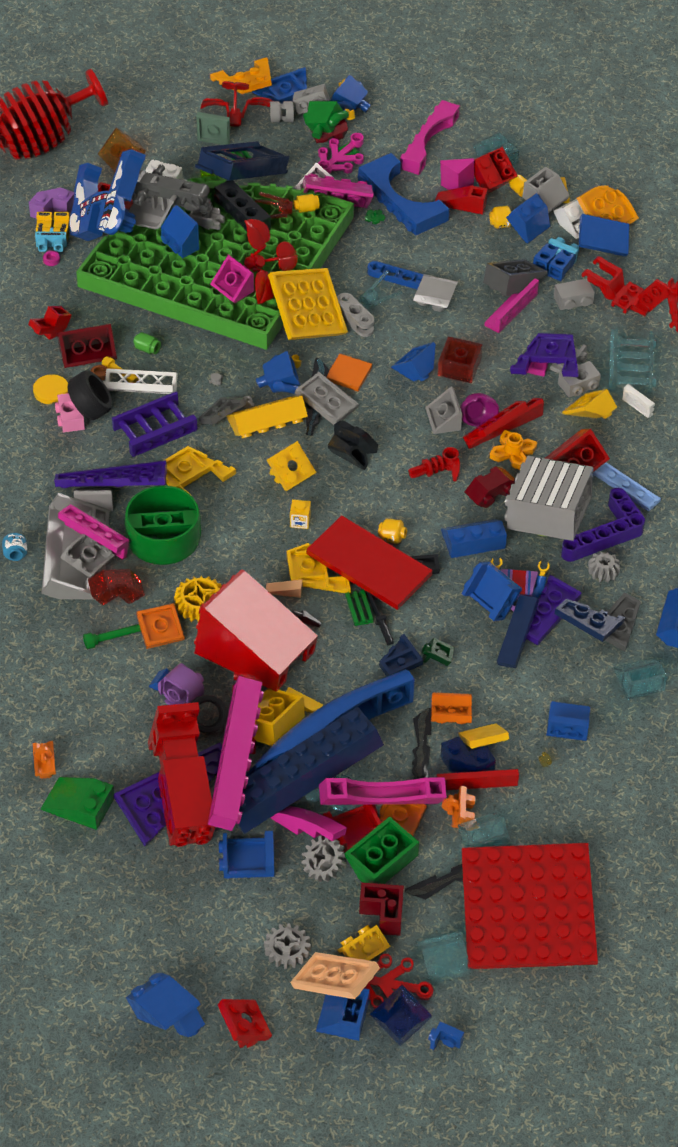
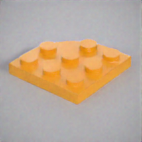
[576,185,639,225]

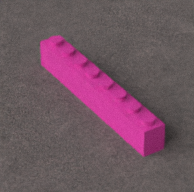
[208,676,264,831]

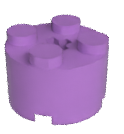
[158,663,204,705]

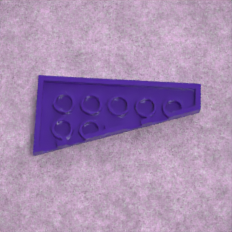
[114,742,222,846]

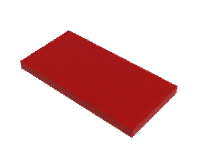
[306,515,433,610]

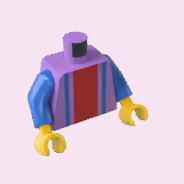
[490,558,550,612]

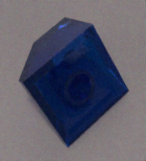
[370,985,432,1046]

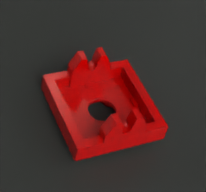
[217,999,272,1048]

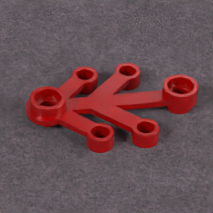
[364,954,433,1014]

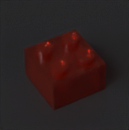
[438,336,483,384]

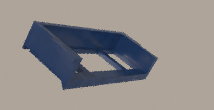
[195,141,289,181]

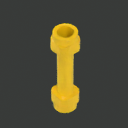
[101,356,139,383]

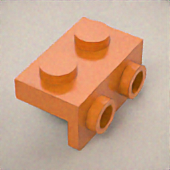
[431,693,472,724]

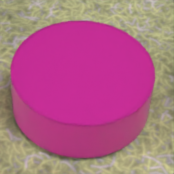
[43,251,60,266]

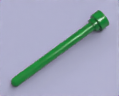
[83,624,141,650]

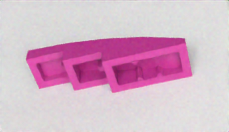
[270,806,347,841]

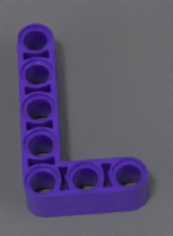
[561,488,645,562]

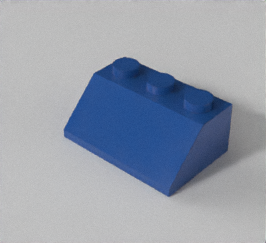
[441,519,507,558]
[656,588,678,648]

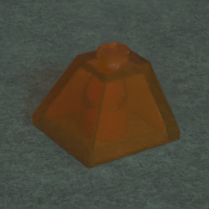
[98,128,146,172]

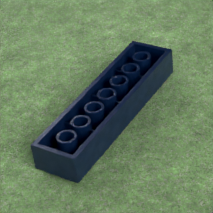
[237,707,384,834]

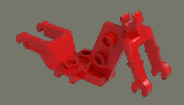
[581,256,678,332]

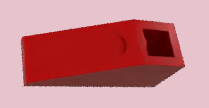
[435,185,488,215]

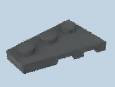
[605,592,641,652]

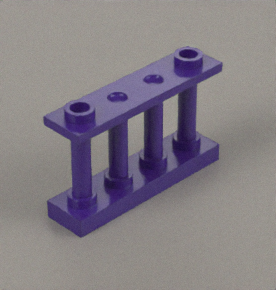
[112,391,198,457]

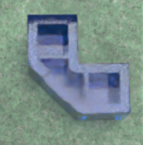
[440,736,496,773]

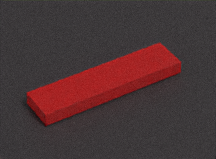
[436,769,519,790]

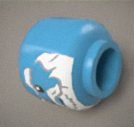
[2,533,27,561]

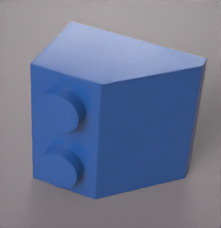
[506,193,550,244]
[161,205,199,258]

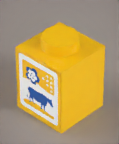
[290,499,311,529]

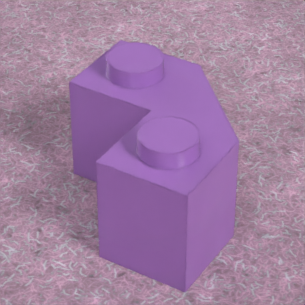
[29,187,74,219]

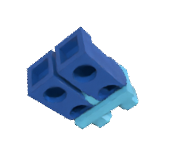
[533,237,579,281]

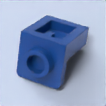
[428,1021,464,1050]

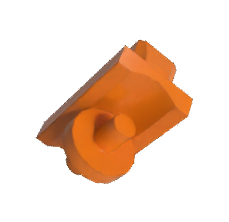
[33,741,56,779]
[442,786,475,828]

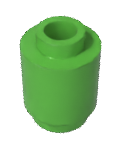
[133,332,161,354]

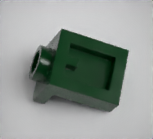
[421,638,454,666]

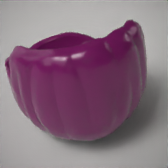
[460,393,499,427]

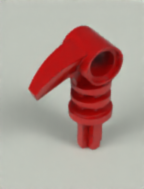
[408,447,460,482]

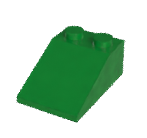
[41,777,114,830]

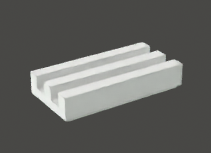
[622,384,655,418]

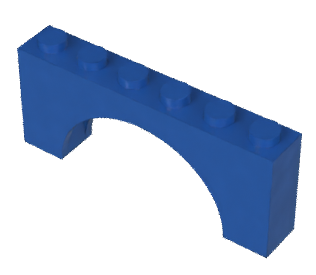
[358,153,449,236]

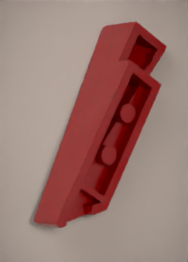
[463,398,544,449]

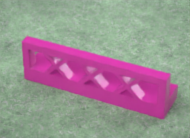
[485,278,539,333]
[58,504,129,560]

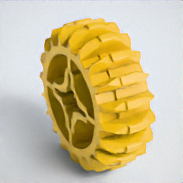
[174,575,222,622]

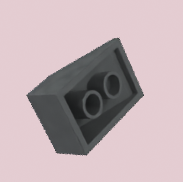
[483,259,547,296]

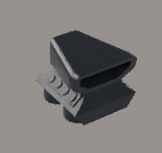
[328,420,378,470]

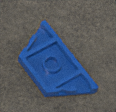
[251,67,307,104]

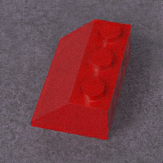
[545,429,610,472]

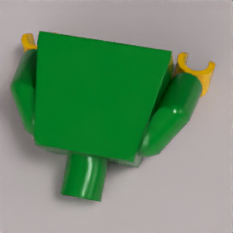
[303,101,355,139]

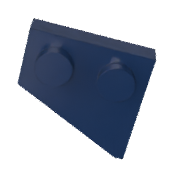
[379,634,423,676]

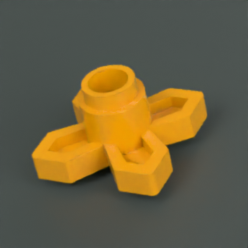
[489,430,537,470]

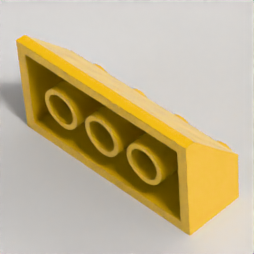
[226,395,308,438]

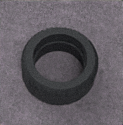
[67,370,112,420]

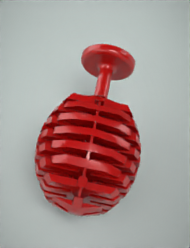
[0,69,108,160]

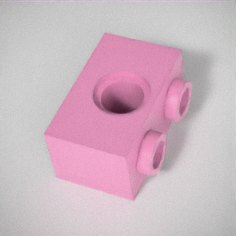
[55,393,85,433]

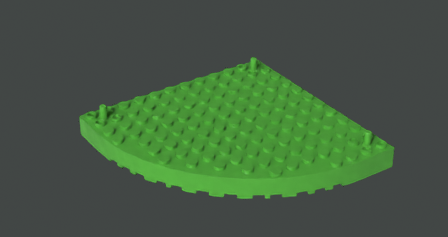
[76,183,354,350]

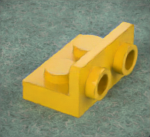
[337,925,391,961]

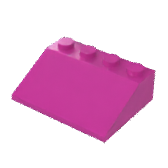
[302,174,373,208]

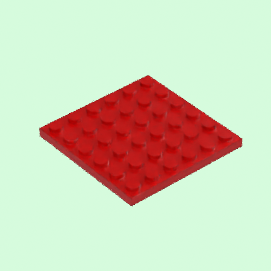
[462,843,598,969]

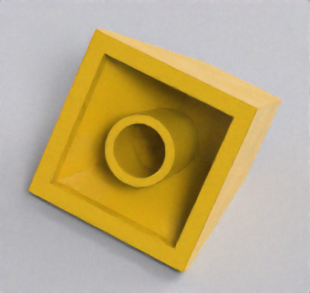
[562,389,617,419]

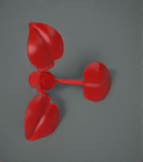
[200,81,272,127]
[244,219,298,304]

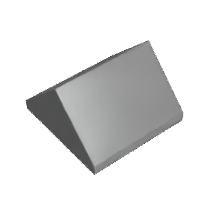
[425,386,462,434]
[74,488,114,511]

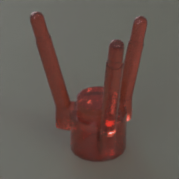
[255,192,293,219]

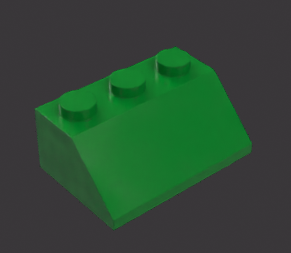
[345,816,419,884]

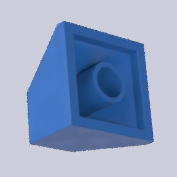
[391,342,436,381]

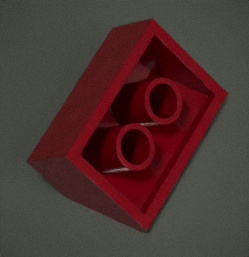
[57,324,117,368]

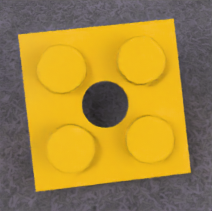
[267,441,317,491]

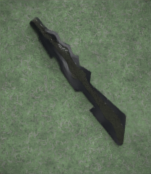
[412,708,431,780]
[405,864,463,900]

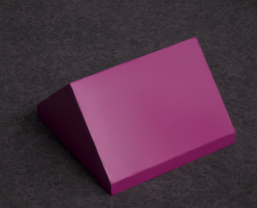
[440,158,474,190]
[210,255,254,303]

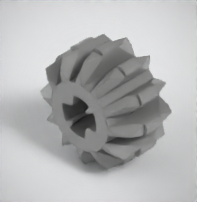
[588,551,620,583]

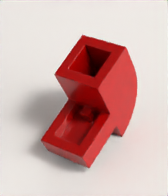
[28,306,72,340]

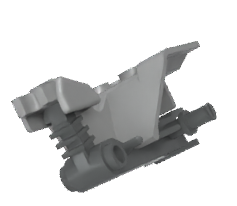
[129,164,225,230]

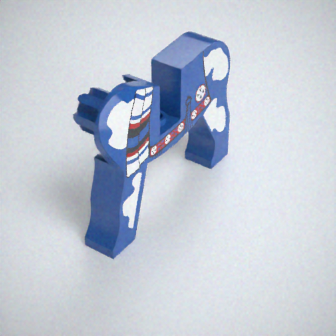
[68,149,146,241]

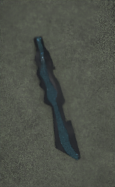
[306,358,330,436]

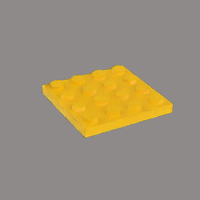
[268,268,348,340]

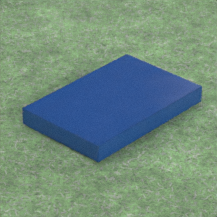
[579,214,629,256]

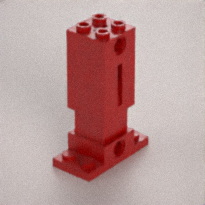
[148,702,215,847]

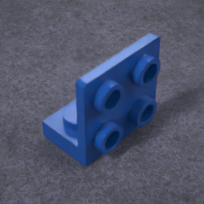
[546,701,590,741]

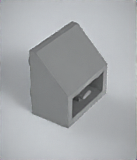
[522,167,570,213]

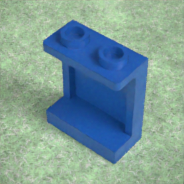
[462,562,522,621]
[219,831,274,878]

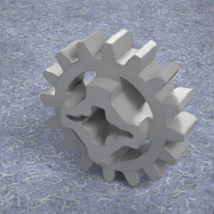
[301,836,346,882]
[264,923,311,969]

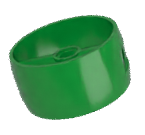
[124,485,201,565]

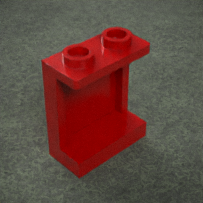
[322,804,383,853]

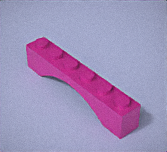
[400,100,460,175]
[319,777,447,805]

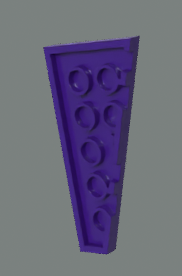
[54,460,167,488]

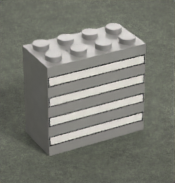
[505,456,593,541]

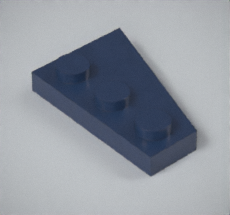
[554,599,625,642]

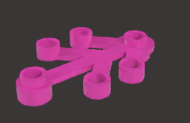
[318,133,364,174]

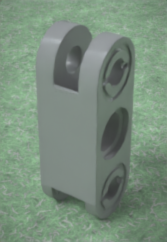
[337,293,374,337]

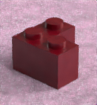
[359,882,404,936]

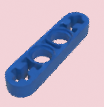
[367,261,424,289]

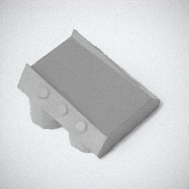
[413,274,458,312]
[60,534,115,578]

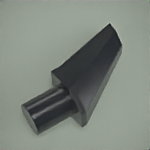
[292,610,321,627]

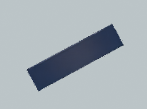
[497,595,539,668]

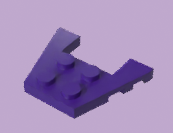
[510,333,579,377]

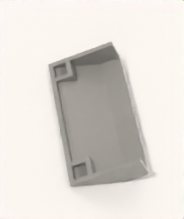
[41,493,110,599]

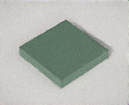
[196,112,230,145]

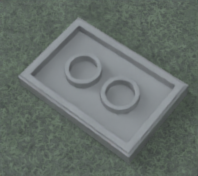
[295,372,359,425]

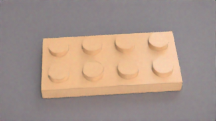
[290,952,380,999]

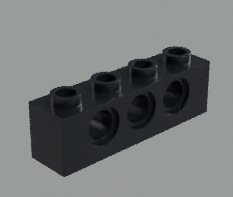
[214,180,271,232]

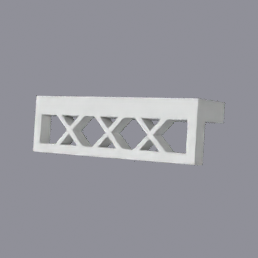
[103,369,178,394]

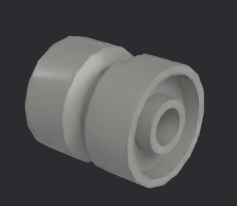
[270,101,294,123]

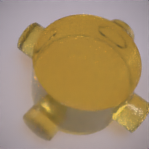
[539,752,552,767]

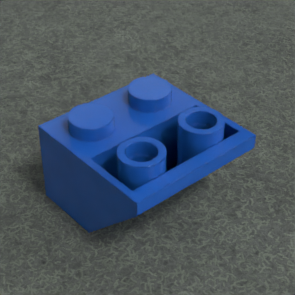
[316,989,370,1041]

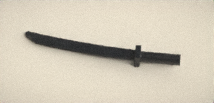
[364,590,394,645]

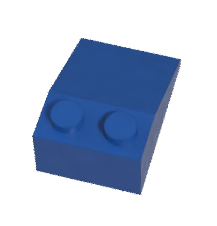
[126,973,201,1030]

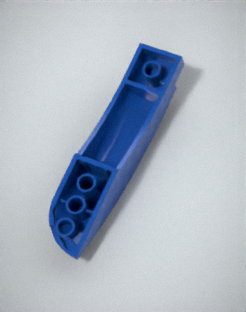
[246,669,415,776]

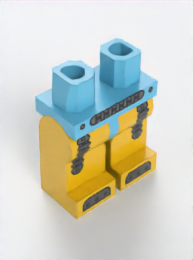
[35,212,70,252]

